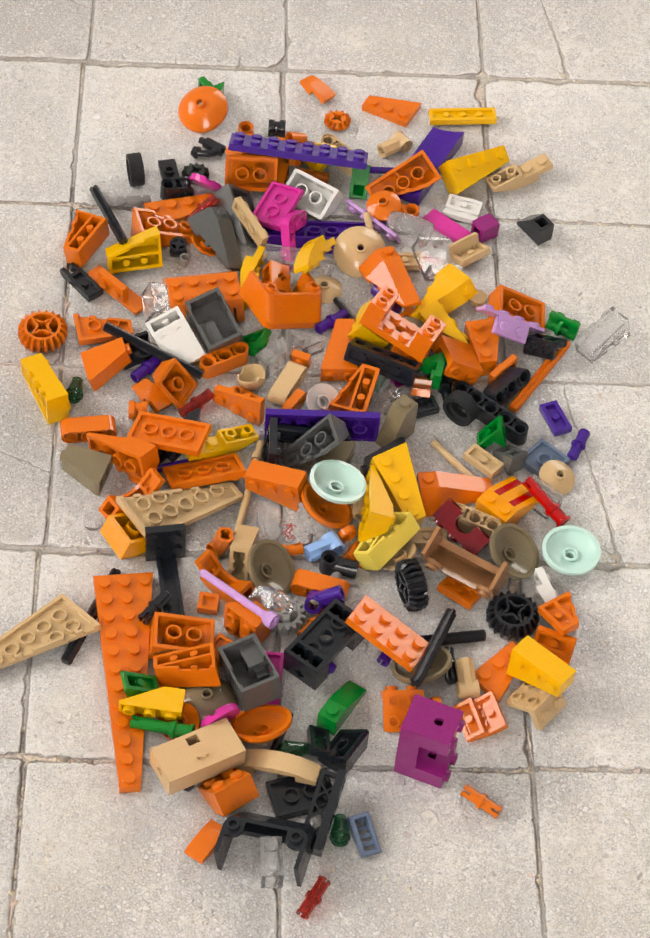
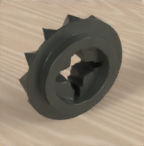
[182,163,209,185]

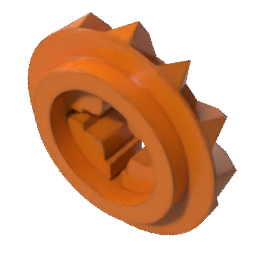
[324,109,351,131]

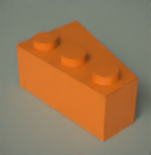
[63,209,110,268]
[464,318,499,376]
[244,459,308,514]

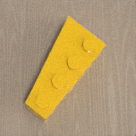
[439,145,510,195]

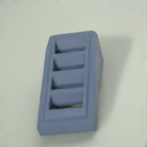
[346,811,382,859]

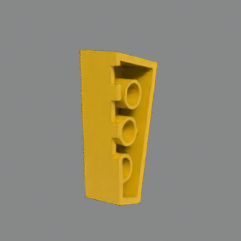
[20,353,71,425]
[369,442,426,525]

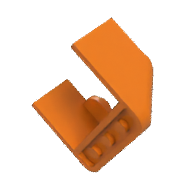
[239,271,321,329]

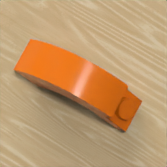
[98,468,166,519]
[194,549,261,603]

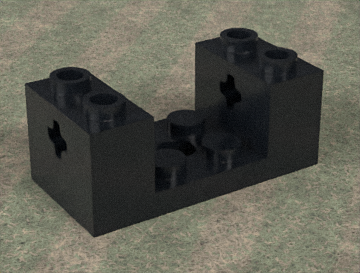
[283,598,365,690]

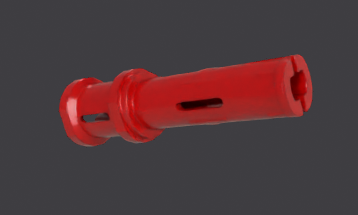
[522,476,571,527]

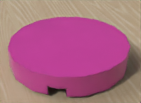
[189,173,222,192]
[200,703,240,727]

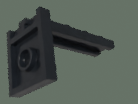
[263,417,351,465]
[145,523,186,615]

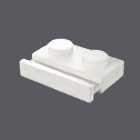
[443,193,483,224]

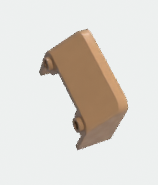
[421,526,509,600]

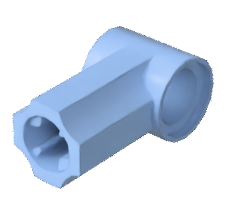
[303,531,346,563]

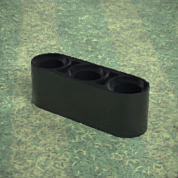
[483,366,531,405]

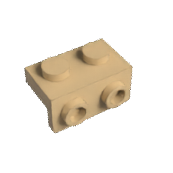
[448,232,491,268]

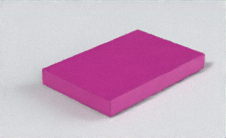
[253,181,304,232]

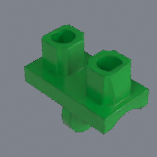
[545,310,581,341]

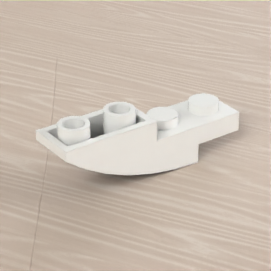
[533,567,581,638]

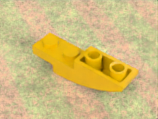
[293,235,336,274]
[240,245,268,310]
[185,423,259,461]

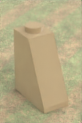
[228,525,259,581]

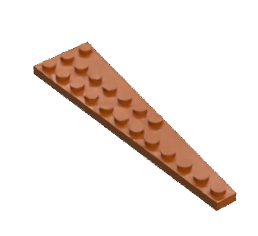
[93,572,153,793]

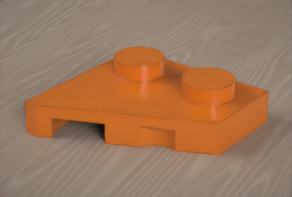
[538,591,579,636]

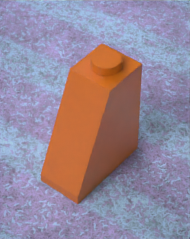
[80,337,132,391]

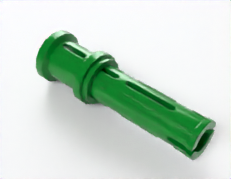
[130,715,195,739]

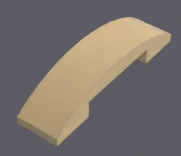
[236,749,321,786]

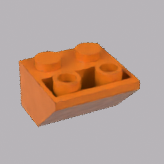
[224,601,271,643]
[197,768,260,817]

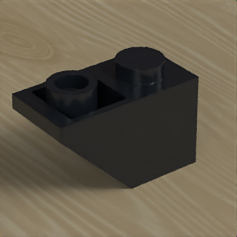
[517,214,554,245]

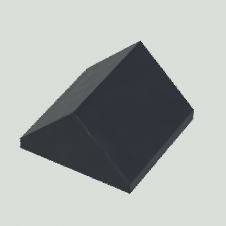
[318,729,369,773]

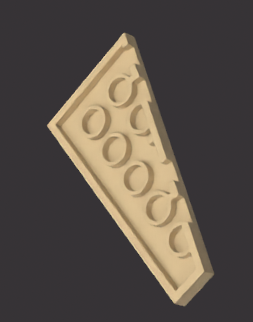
[115,482,243,538]
[0,593,102,669]

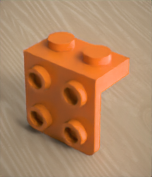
[380,686,424,732]

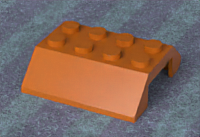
[162,271,245,322]

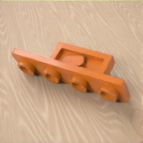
[87,265,148,315]

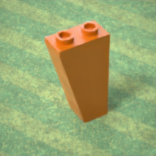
[320,319,358,381]

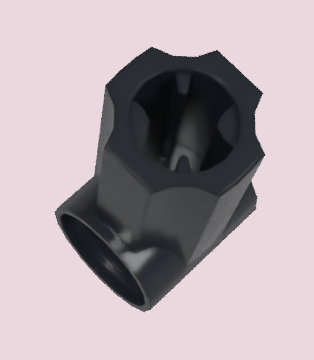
[319,550,360,579]

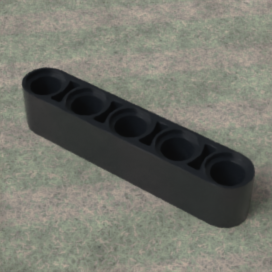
[453,381,529,446]

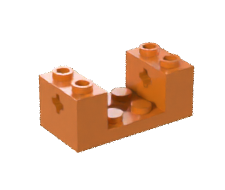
[359,284,447,362]

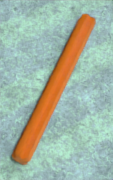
[508,341,571,413]

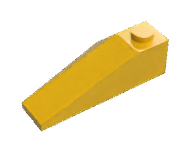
[410,263,478,319]
[358,465,396,542]

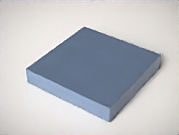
[523,438,571,478]

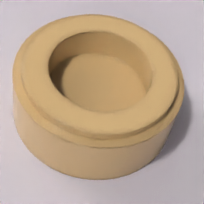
[469,290,487,307]

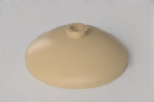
[333,226,386,278]

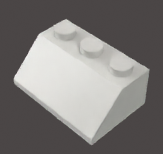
[286,168,344,221]

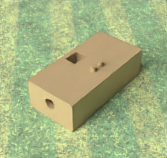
[149,717,246,796]

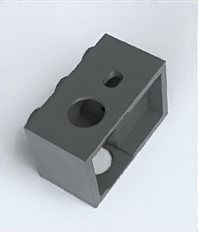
[185,287,243,353]
[217,633,283,712]

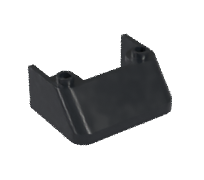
[213,811,316,887]

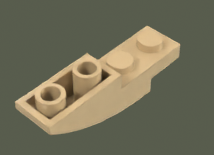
[485,153,553,192]

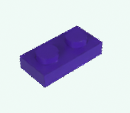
[539,400,572,437]

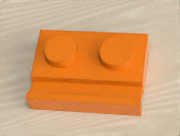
[534,625,578,665]

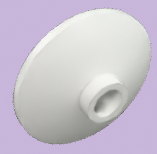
[306,383,338,410]

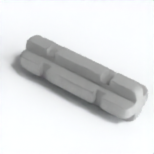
[116,195,151,207]

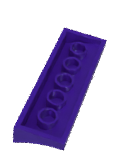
[398,127,464,206]
[262,220,366,254]
[264,408,380,442]

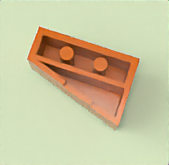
[328,364,380,412]
[153,642,221,687]

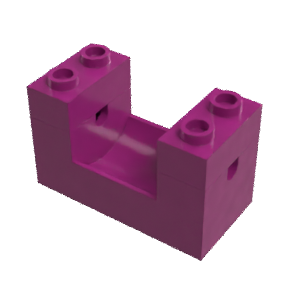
[394,694,465,789]

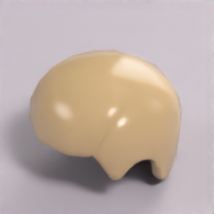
[238,364,266,391]

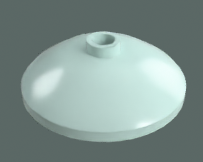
[309,460,367,504]
[542,525,601,576]

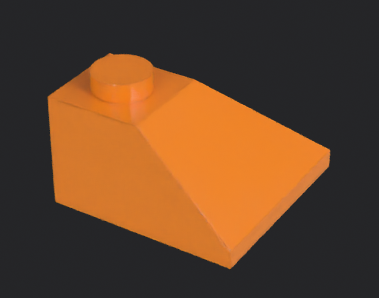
[153,358,198,410]

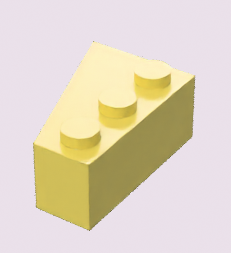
[353,512,421,570]

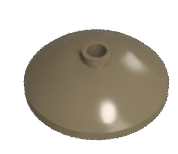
[489,523,539,579]
[247,539,295,598]
[391,646,452,685]
[180,679,238,729]

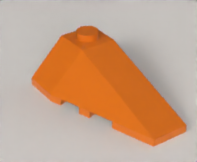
[365,150,442,196]
[131,207,194,247]
[359,246,421,308]
[86,433,160,484]
[416,471,492,517]

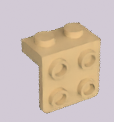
[505,682,567,730]

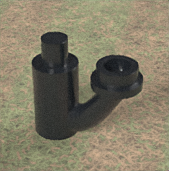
[190,137,226,159]

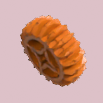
[18,309,68,354]

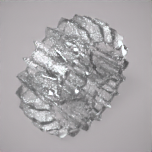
[387,211,434,241]

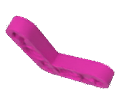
[281,210,307,268]

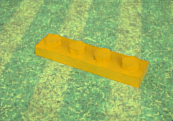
[428,107,497,125]

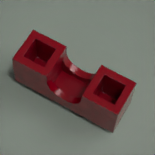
[432,498,490,556]

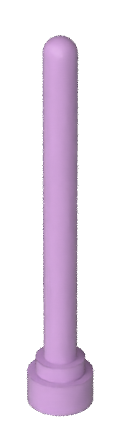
[199,569,280,629]

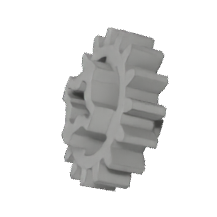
[265,594,306,636]

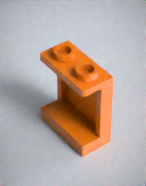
[432,335,483,385]

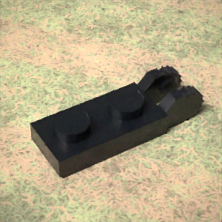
[60,262,103,302]

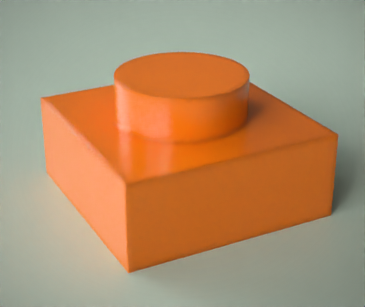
[291,349,312,369]
[197,591,220,615]

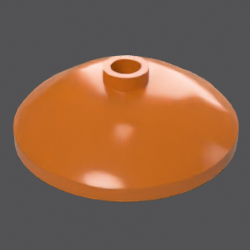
[178,86,228,133]
[301,482,353,529]
[230,704,292,744]

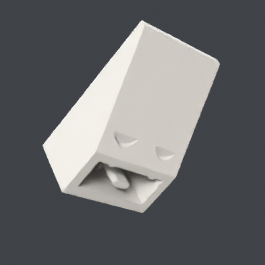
[145,306,205,364]

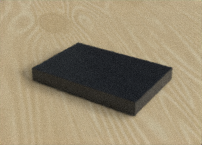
[265,768,338,820]

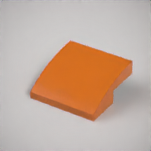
[437,576,481,610]
[453,690,509,742]

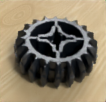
[394,558,429,612]
[486,590,540,641]

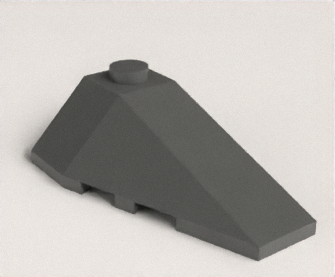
[213,183,257,249]
[187,206,242,272]
[276,413,349,468]

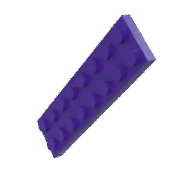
[228,132,368,170]

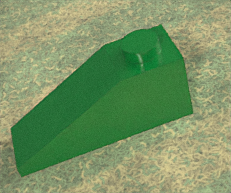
[317,680,367,736]

